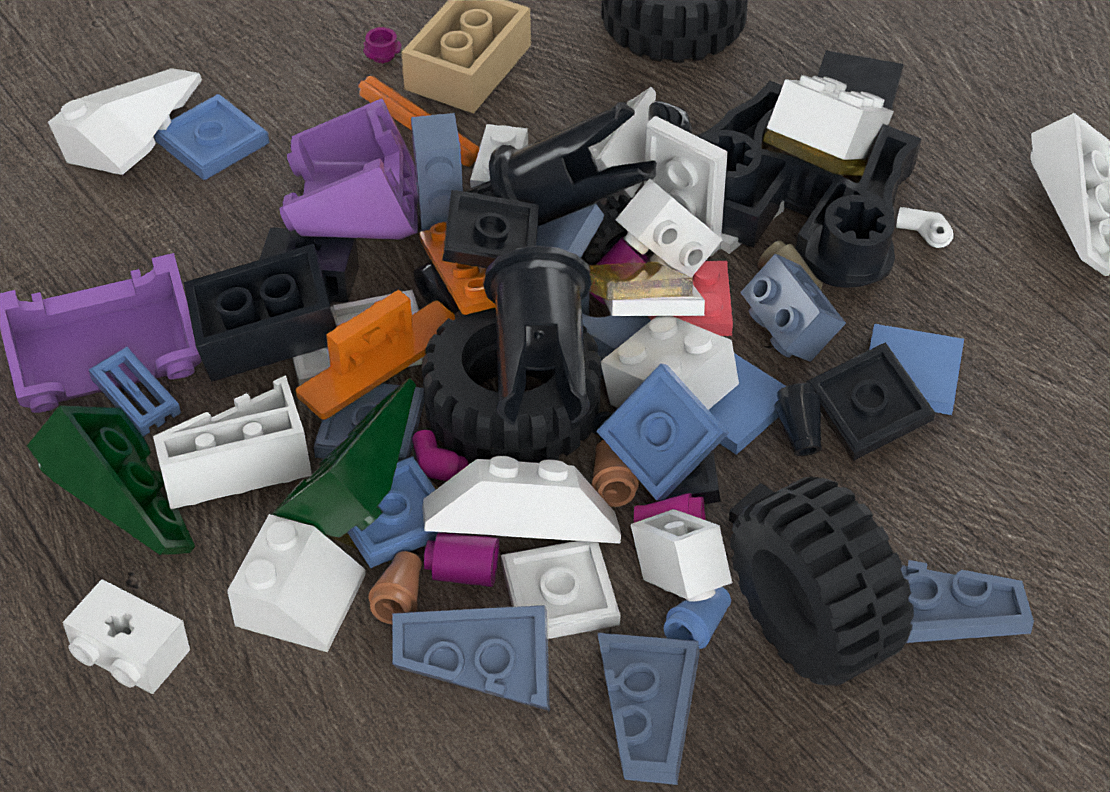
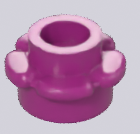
[363,27,402,63]

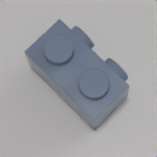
[740,254,846,362]

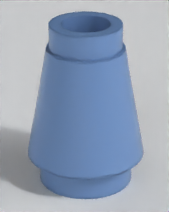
[664,587,731,649]

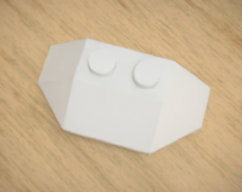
[422,456,621,543]

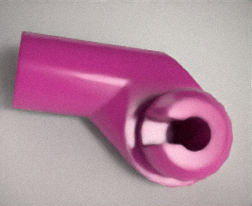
[412,430,469,481]

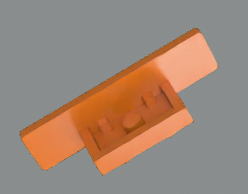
[419,222,496,315]
[296,289,455,420]

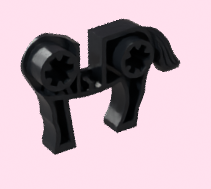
[648,81,922,288]

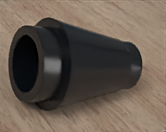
[774,383,822,456]

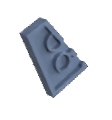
[598,633,700,785]

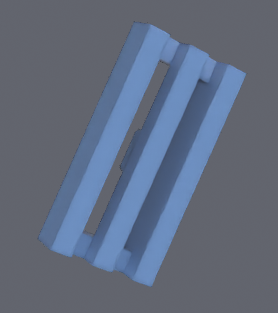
[89,347,181,437]

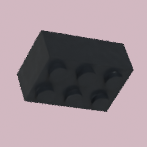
[184,244,338,382]

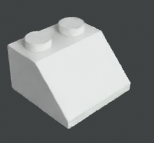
[227,514,366,652]

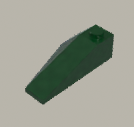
[271,378,416,538]
[27,406,196,555]

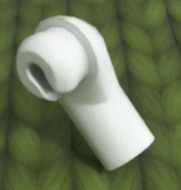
[896,207,953,248]

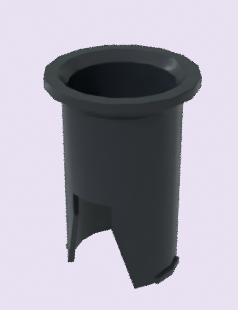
[489,102,657,227]
[483,246,592,426]

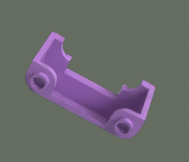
[280,98,418,240]
[0,253,202,413]

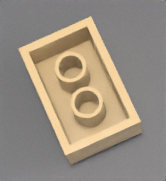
[401,0,531,113]

